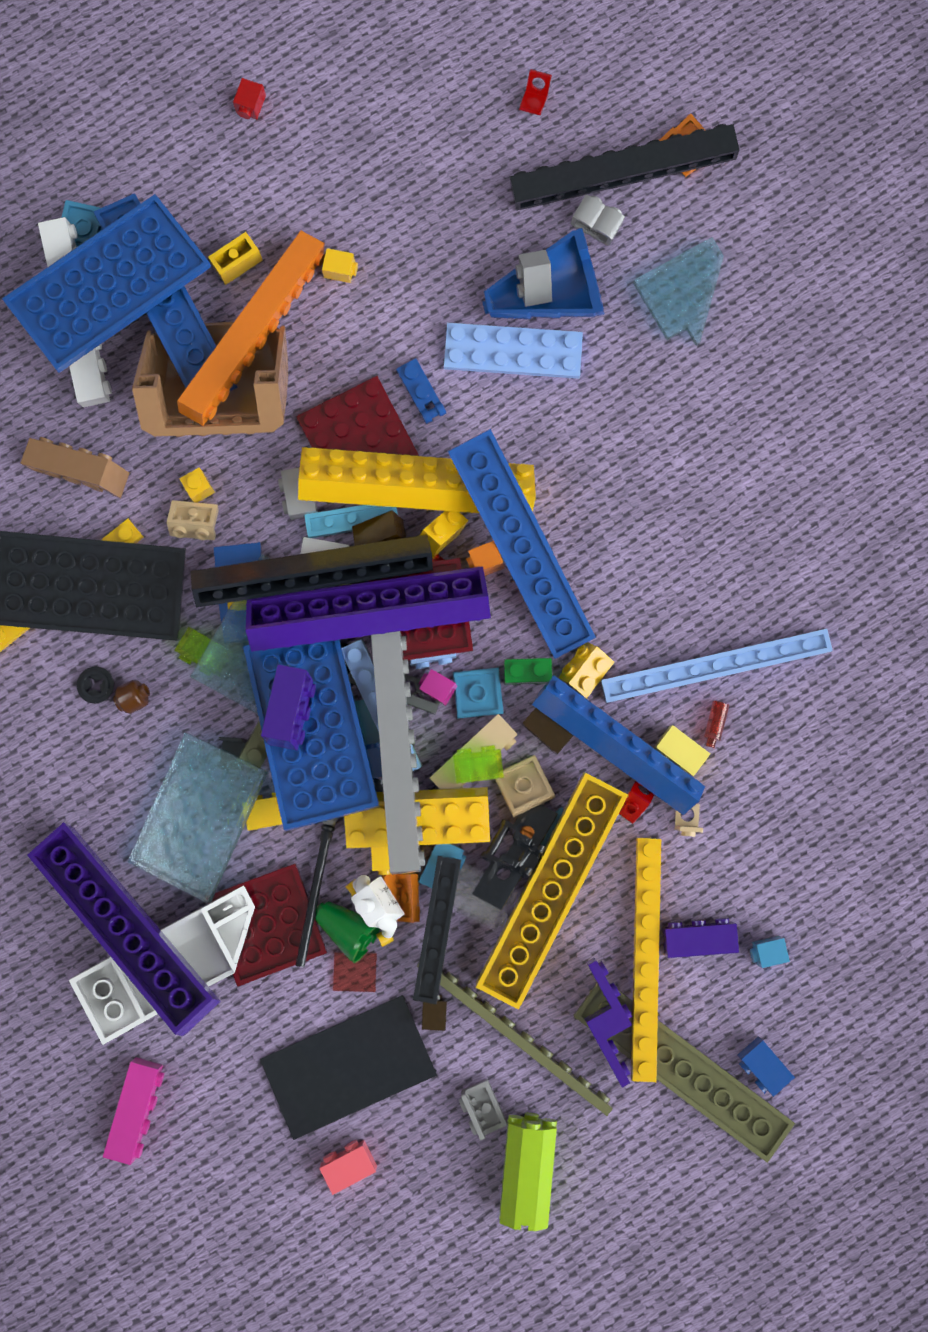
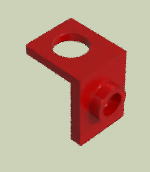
[519,69,552,116]
[619,781,655,824]

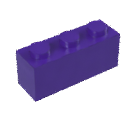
[662,918,739,958]

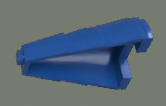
[482,228,605,320]

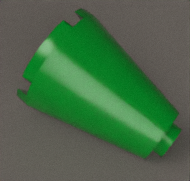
[315,901,381,963]

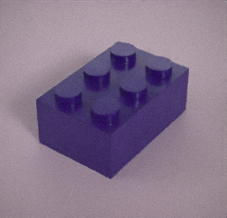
[261,665,316,751]

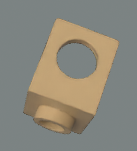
[675,804,703,837]

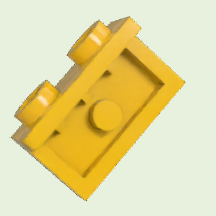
[558,642,614,699]

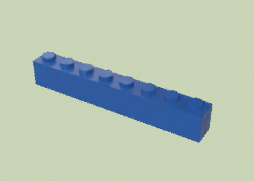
[532,675,705,815]

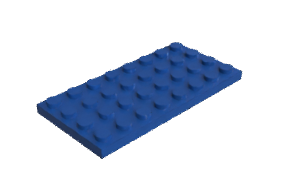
[2,194,211,373]
[243,639,380,831]

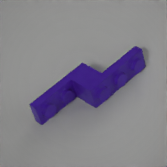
[584,958,632,1088]

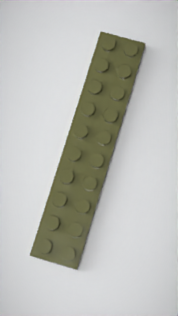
[573,983,795,1163]

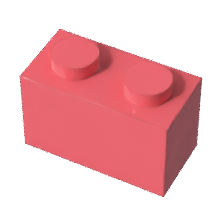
[319,1140,377,1195]

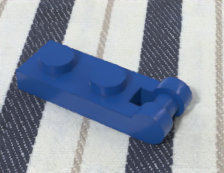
[396,358,447,424]

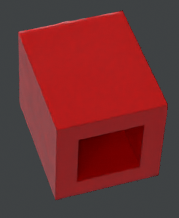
[233,78,266,120]

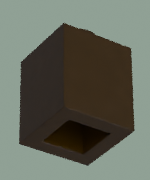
[422,993,447,1031]

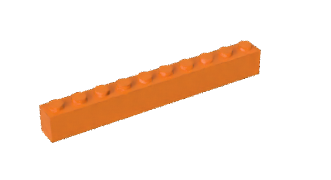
[177,230,325,426]

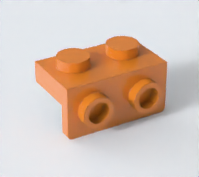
[382,873,420,923]

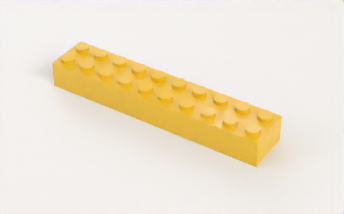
[298,447,536,513]
[476,772,628,1010]

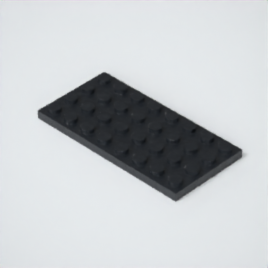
[0,531,186,641]

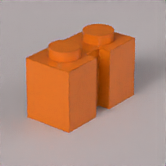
[466,541,505,576]

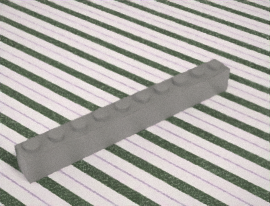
[371,631,425,874]

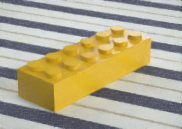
[344,787,490,848]

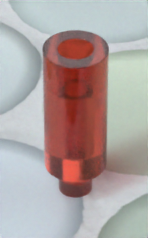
[704,701,729,749]

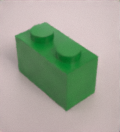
[504,658,552,685]

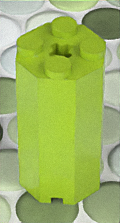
[499,1112,557,1231]

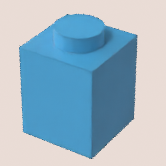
[750,936,790,968]

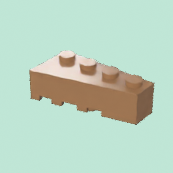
[20,437,129,498]

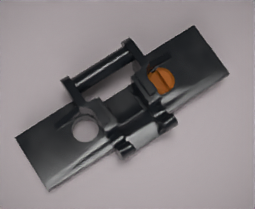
[472,804,558,911]

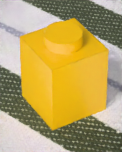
[322,248,358,283]
[179,467,216,503]

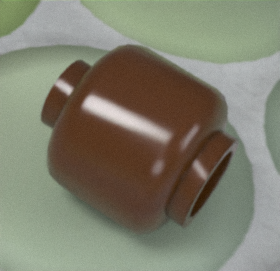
[113,680,150,714]

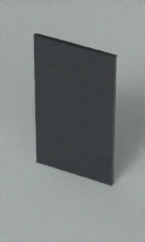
[260,995,437,1140]

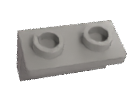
[459,1078,507,1140]

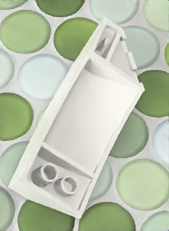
[69,885,255,1045]

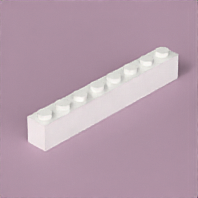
[38,217,112,407]

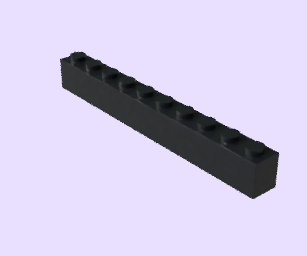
[510,124,740,211]
[190,535,433,608]

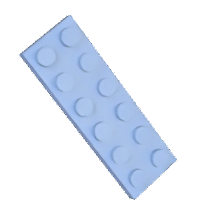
[444,323,583,379]

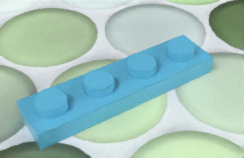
[304,505,398,538]

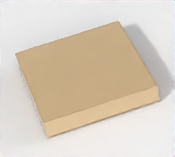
[493,755,555,817]

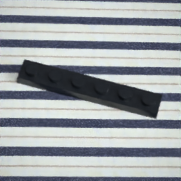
[413,855,461,1004]

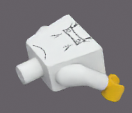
[345,875,405,947]

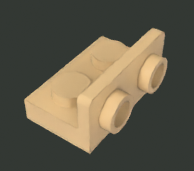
[167,500,219,540]

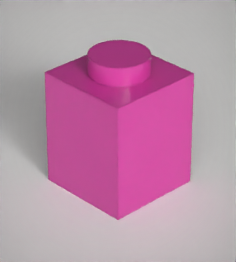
[419,669,458,706]

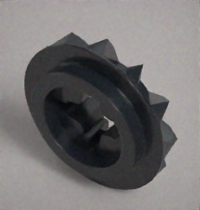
[77,666,115,704]

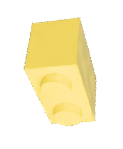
[653,725,710,776]

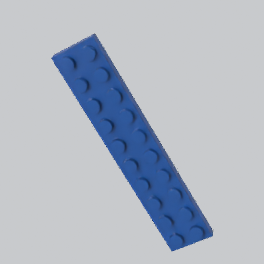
[94,193,238,391]
[448,429,596,659]

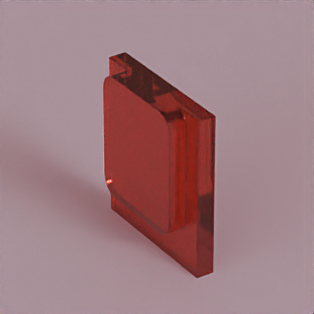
[333,952,377,992]

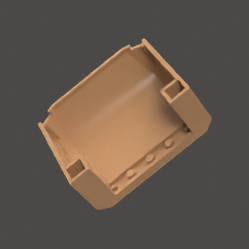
[132,322,288,437]

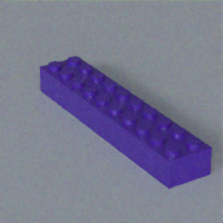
[245,566,491,652]
[27,822,221,1036]

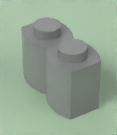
[571,195,625,246]

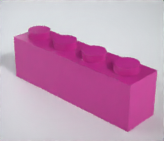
[103,1057,164,1165]

